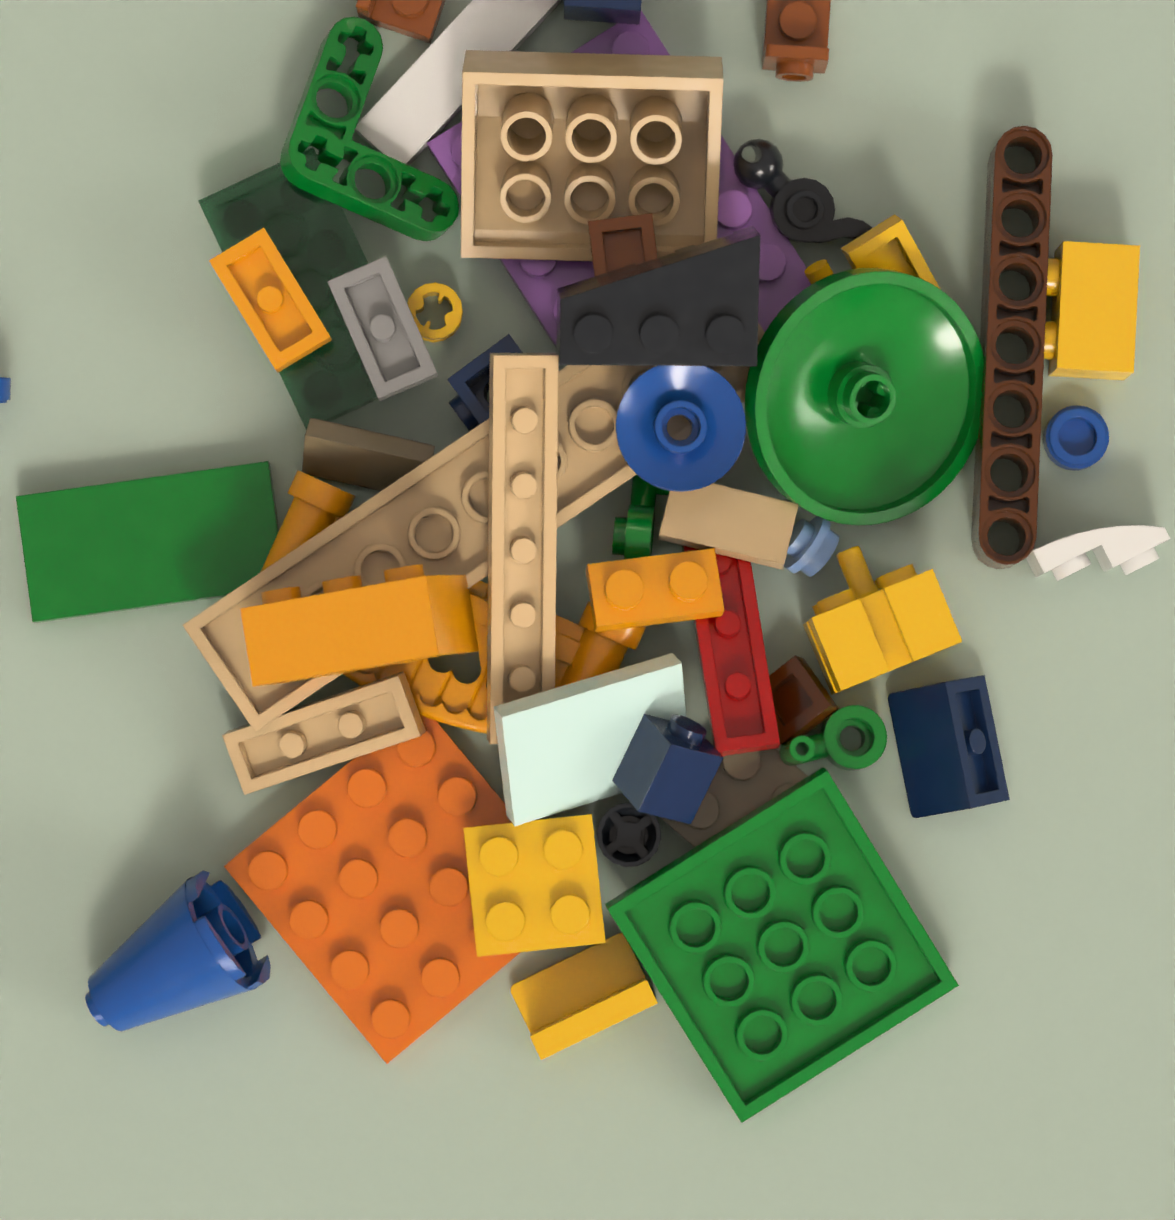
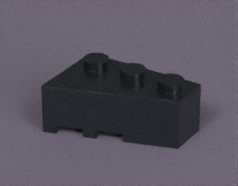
[556,225,760,366]

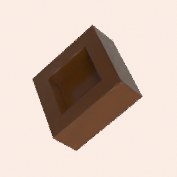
[769,655,839,745]

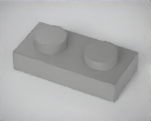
[327,256,438,401]

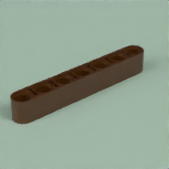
[971,126,1053,569]

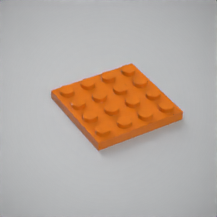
[224,715,521,1064]

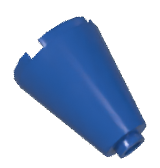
[85,870,271,1031]

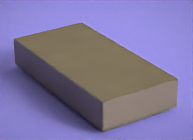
[302,418,435,491]

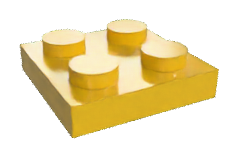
[463,814,606,957]

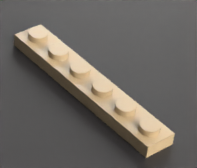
[487,353,559,744]

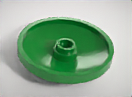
[744,268,985,526]

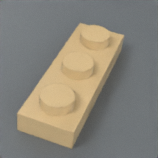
[222,671,426,795]

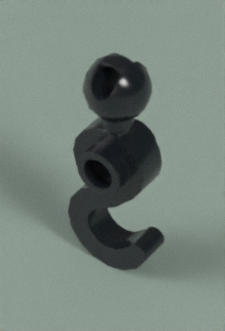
[733,139,872,243]

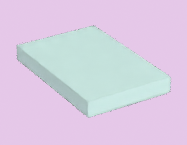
[493,653,686,826]

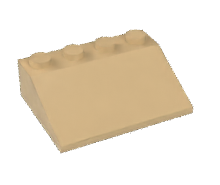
[461,50,723,261]

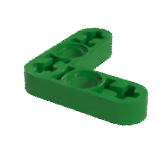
[280,17,459,241]

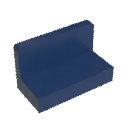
[888,675,1010,818]

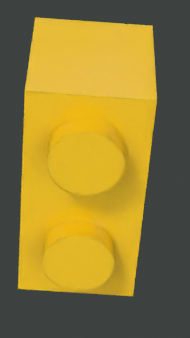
[1044,241,1140,380]

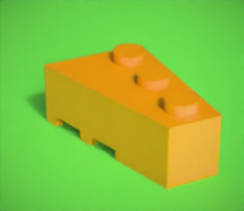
[240,564,479,687]

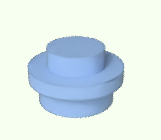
[784,516,839,577]

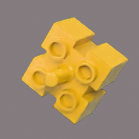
[803,546,963,695]

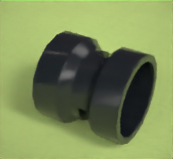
[597,803,661,867]

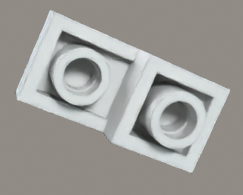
[1026,525,1170,581]

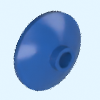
[616,366,746,492]

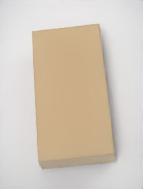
[658,483,798,570]

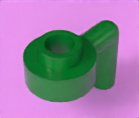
[612,475,670,559]
[779,705,887,771]

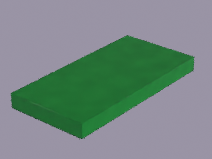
[16,461,279,623]

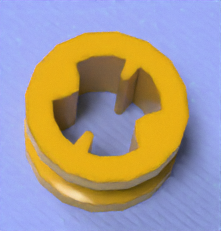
[407,282,463,342]

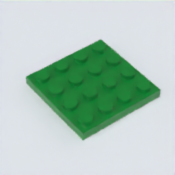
[605,767,959,1123]

